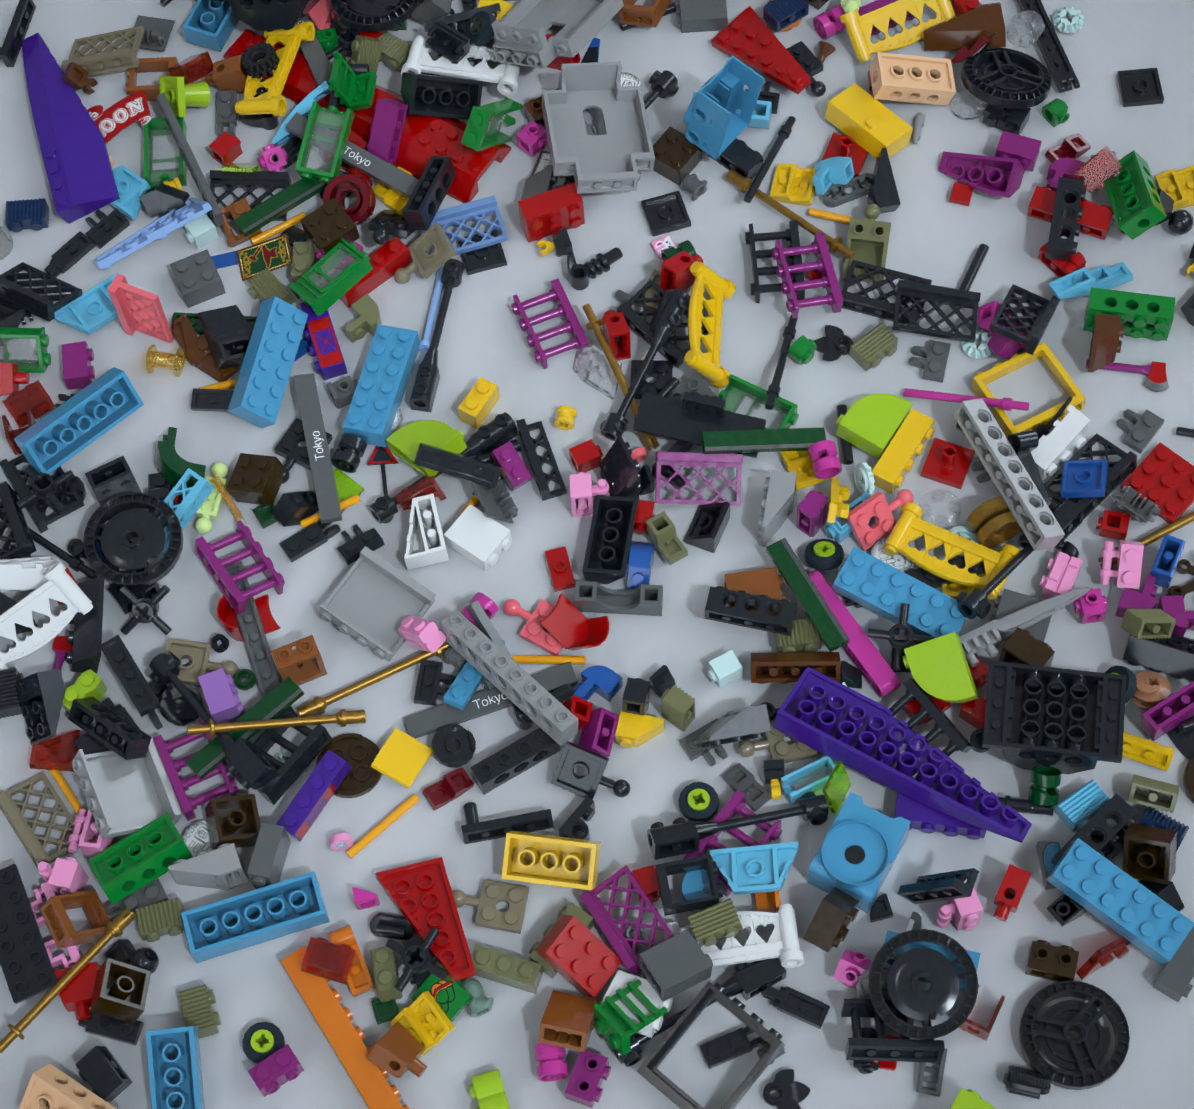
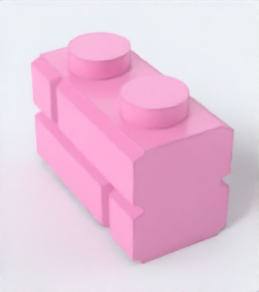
[1039,551,1082,599]
[398,616,447,653]

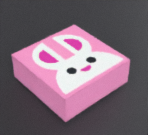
[651,235,676,261]

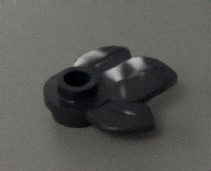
[814,325,854,361]
[763,1069,810,1109]

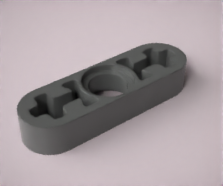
[823,173,873,208]

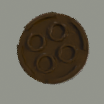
[316,733,382,798]

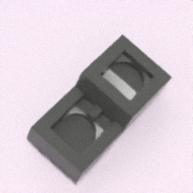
[723,763,771,812]

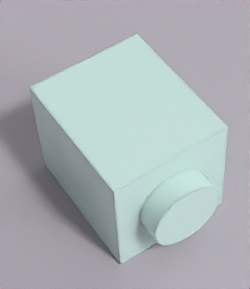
[185,213,219,249]
[707,650,743,688]

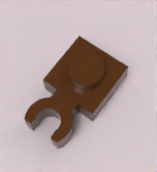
[62,62,98,95]

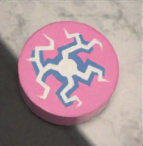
[329,833,353,851]

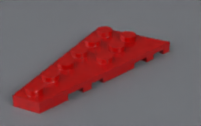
[711,6,811,94]
[375,857,476,981]

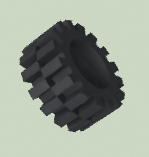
[241,41,279,79]

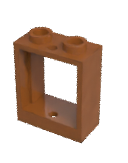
[618,0,671,28]
[126,57,180,101]
[271,635,327,686]
[40,890,110,948]

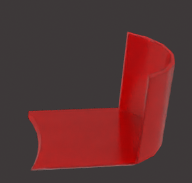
[540,593,610,650]
[217,594,281,642]

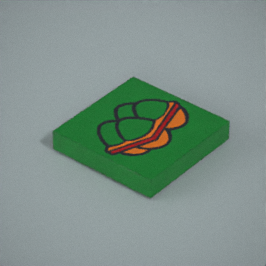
[411,964,473,1022]

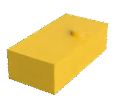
[825,83,913,159]
[501,831,601,890]

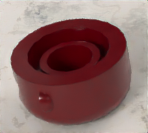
[323,174,376,225]

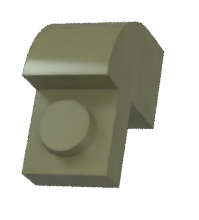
[345,294,381,343]
[646,511,688,565]

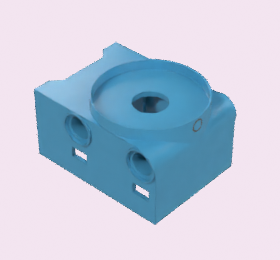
[683,55,765,160]
[808,792,911,913]

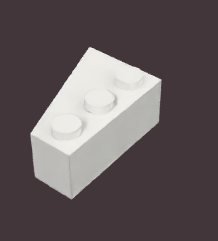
[1031,405,1090,480]
[404,494,449,570]
[0,555,64,593]

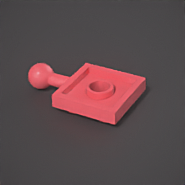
[847,489,914,551]
[503,599,563,656]

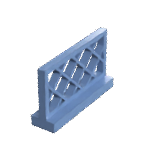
[420,195,509,256]

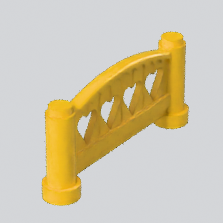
[839,0,956,63]
[235,21,315,116]
[684,261,735,389]
[883,502,1021,600]

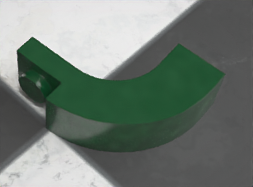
[155,427,206,490]

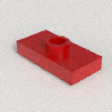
[545,546,576,592]

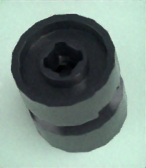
[331,433,367,473]

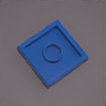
[1060,459,1108,498]

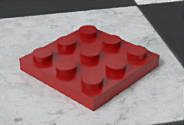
[1120,442,1194,524]

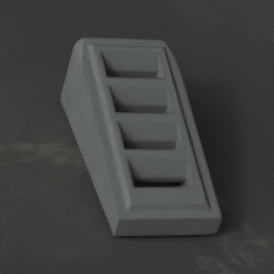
[916,1048,947,1097]

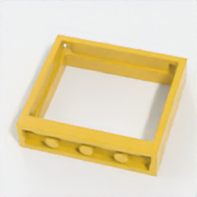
[971,342,1086,438]

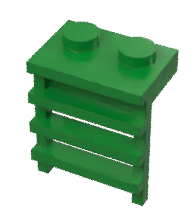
[328,51,377,111]
[593,979,668,1056]

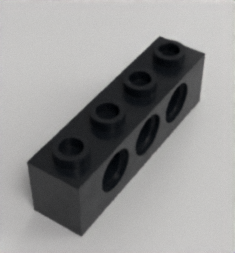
[402,156,457,231]
[1046,177,1086,262]
[705,586,797,636]
[68,697,152,760]
[470,728,561,795]
[1051,793,1137,865]

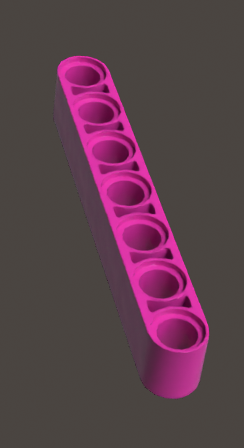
[808,569,901,698]

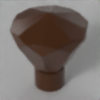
[817,41,836,63]

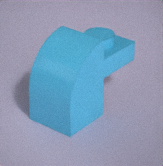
[813,157,855,195]

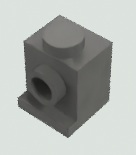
[327,375,358,409]

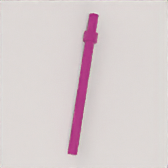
[904,388,1029,411]

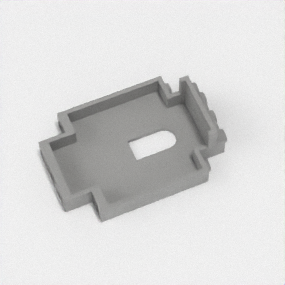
[492,0,624,69]
[541,61,655,194]

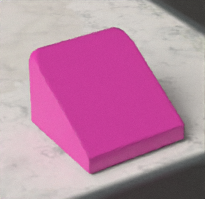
[352,887,380,910]

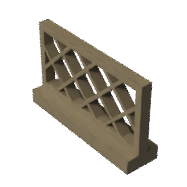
[61,26,145,77]
[0,772,79,869]

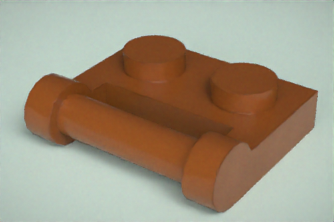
[220,198,262,247]

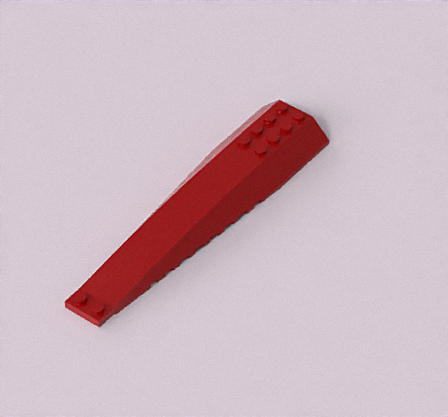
[224,28,512,203]

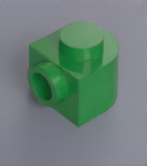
[316,28,339,53]
[1042,98,1070,127]
[788,335,817,364]

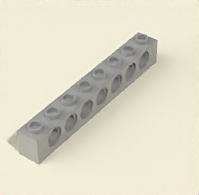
[953,398,1065,551]
[441,610,579,746]

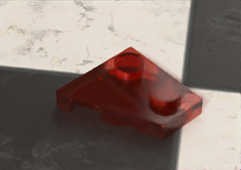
[395,476,447,511]
[29,730,80,772]
[1076,937,1132,980]

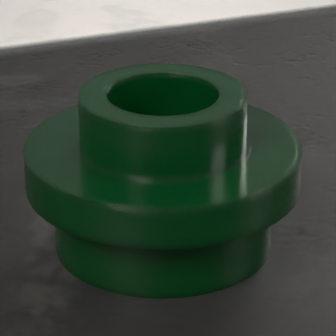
[234,669,256,691]

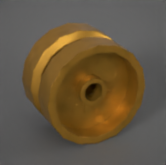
[967,496,1021,548]

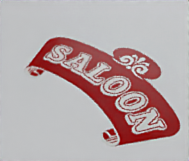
[88,91,151,145]

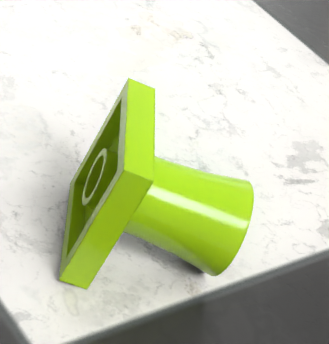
[159,76,210,117]

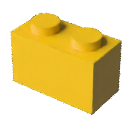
[458,377,500,429]

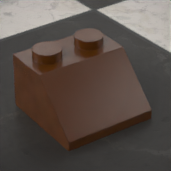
[1088,313,1125,373]

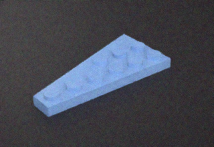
[92,197,212,270]

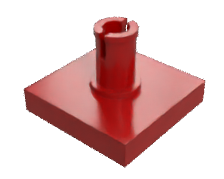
[822,132,869,177]
[921,438,975,490]

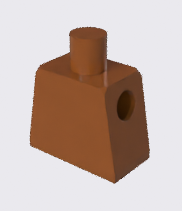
[205,55,248,94]
[367,1022,428,1078]

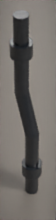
[765,315,798,410]

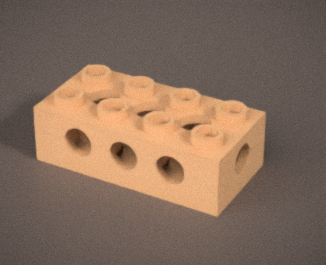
[869,52,956,106]
[19,1063,116,1109]

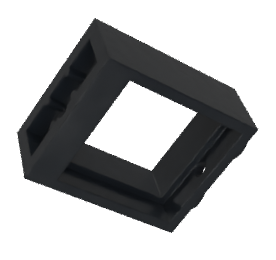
[655,855,723,916]

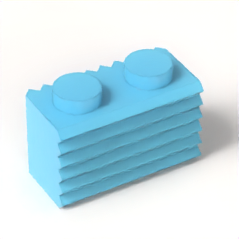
[1055,779,1110,832]

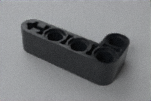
[1007,429,1051,507]

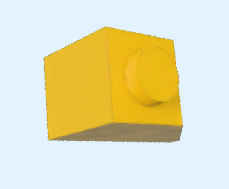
[615,711,665,748]

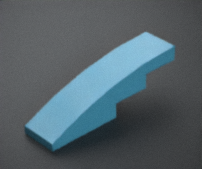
[272,81,331,146]
[1048,262,1133,299]

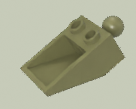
[842,203,891,283]

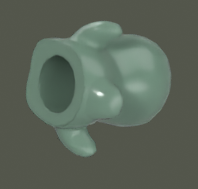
[461,979,494,1017]

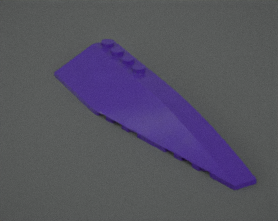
[22,33,120,224]
[773,666,1032,843]

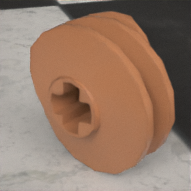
[1131,671,1172,709]

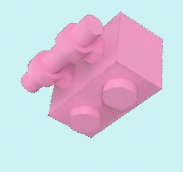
[570,472,610,517]
[1099,540,1144,589]
[68,809,113,858]
[38,857,89,896]
[936,888,983,931]

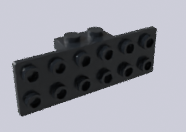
[633,391,766,458]
[0,864,58,1004]

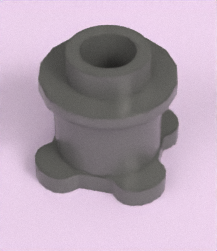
[682,174,708,201]
[444,646,467,673]

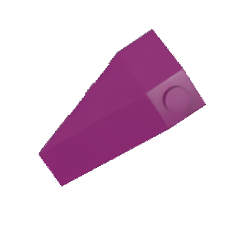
[938,151,1025,198]

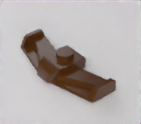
[171,313,238,382]

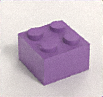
[198,668,245,724]

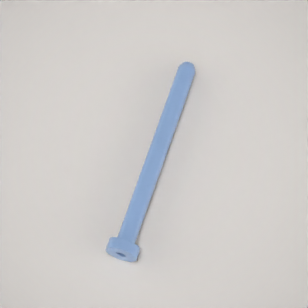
[418,266,444,352]

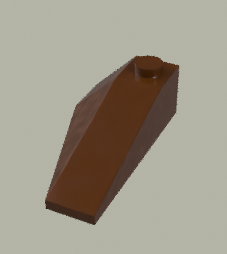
[923,2,1006,51]

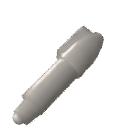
[912,112,925,144]

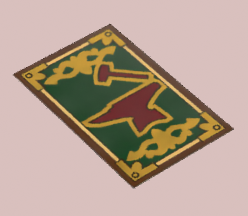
[236,233,292,281]

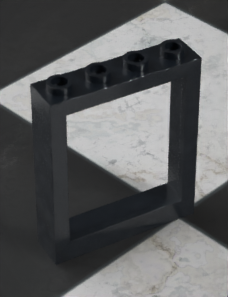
[637,981,785,1109]

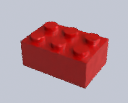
[518,182,585,243]
[535,914,622,998]

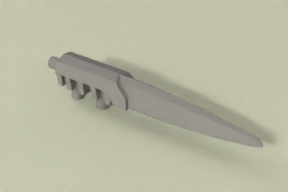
[959,587,1091,667]

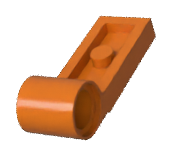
[328,924,375,997]

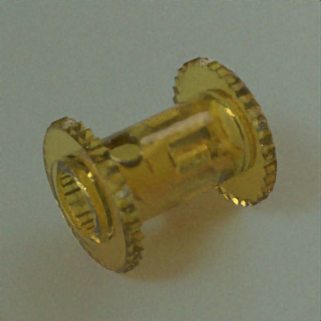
[146,345,185,377]

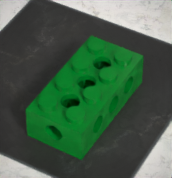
[1100,150,1167,240]
[1083,287,1175,341]
[87,813,193,904]

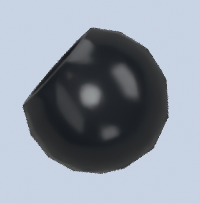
[1168,209,1194,235]
[129,947,159,974]

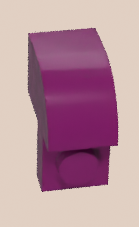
[1046,158,1086,192]
[987,323,1039,359]
[1115,575,1158,618]
[1157,595,1194,636]

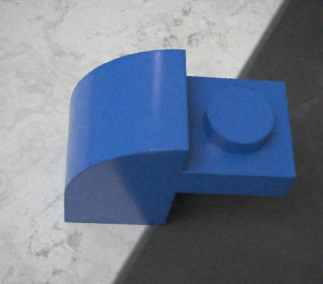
[627,541,655,589]
[573,665,623,702]

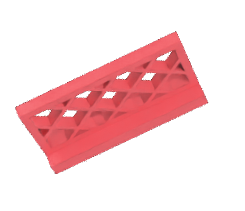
[107,273,174,343]

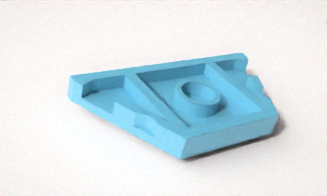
[110,165,150,221]
[54,273,118,335]
[710,842,799,895]

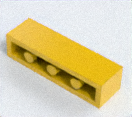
[872,409,935,494]

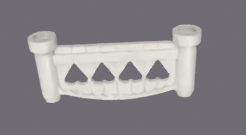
[401,35,521,96]
[0,561,93,670]
[663,904,805,968]

